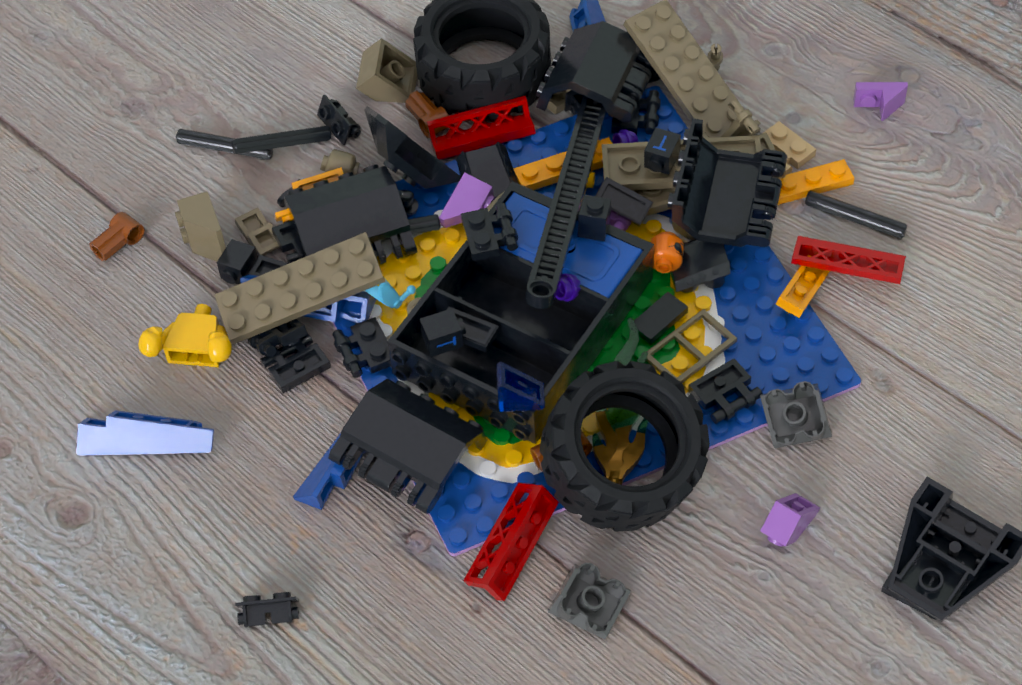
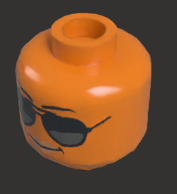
[650,232,684,273]

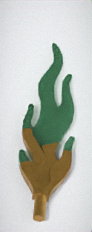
[592,317,649,485]

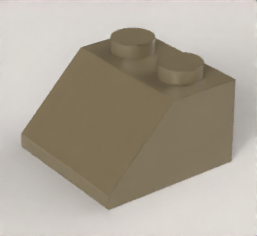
[356,38,417,103]
[175,191,226,262]

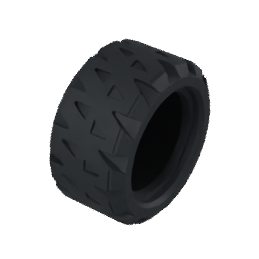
[413,0,551,121]
[540,361,710,532]

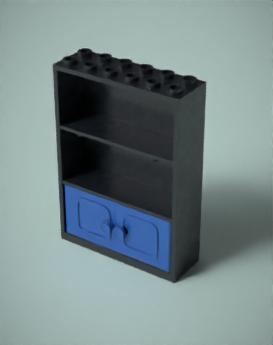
[387,181,654,444]

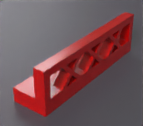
[427,96,536,160]
[791,236,906,284]
[463,483,559,601]

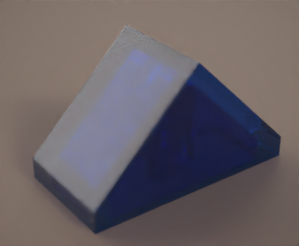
[497,362,545,412]

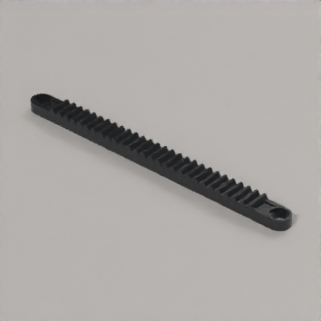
[525,95,606,309]

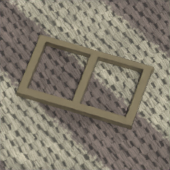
[642,309,737,383]

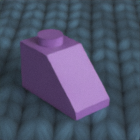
[439,172,495,228]
[760,493,820,547]

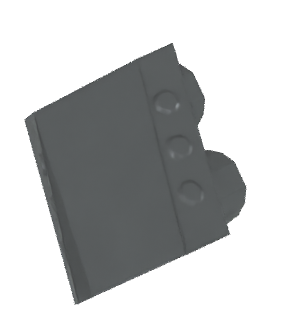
[760,381,832,448]
[548,563,631,639]

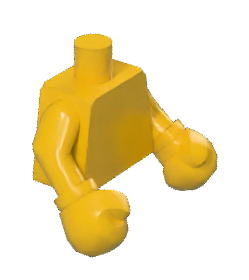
[138,304,232,367]

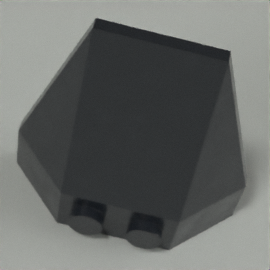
[364,106,462,189]
[888,477,1022,622]

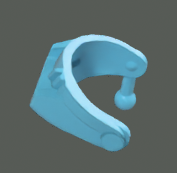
[365,278,416,309]

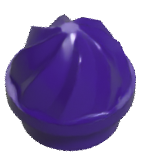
[612,129,638,144]
[555,273,581,302]

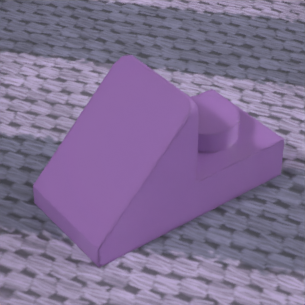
[853,82,908,121]

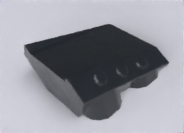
[456,142,518,198]
[670,239,731,293]

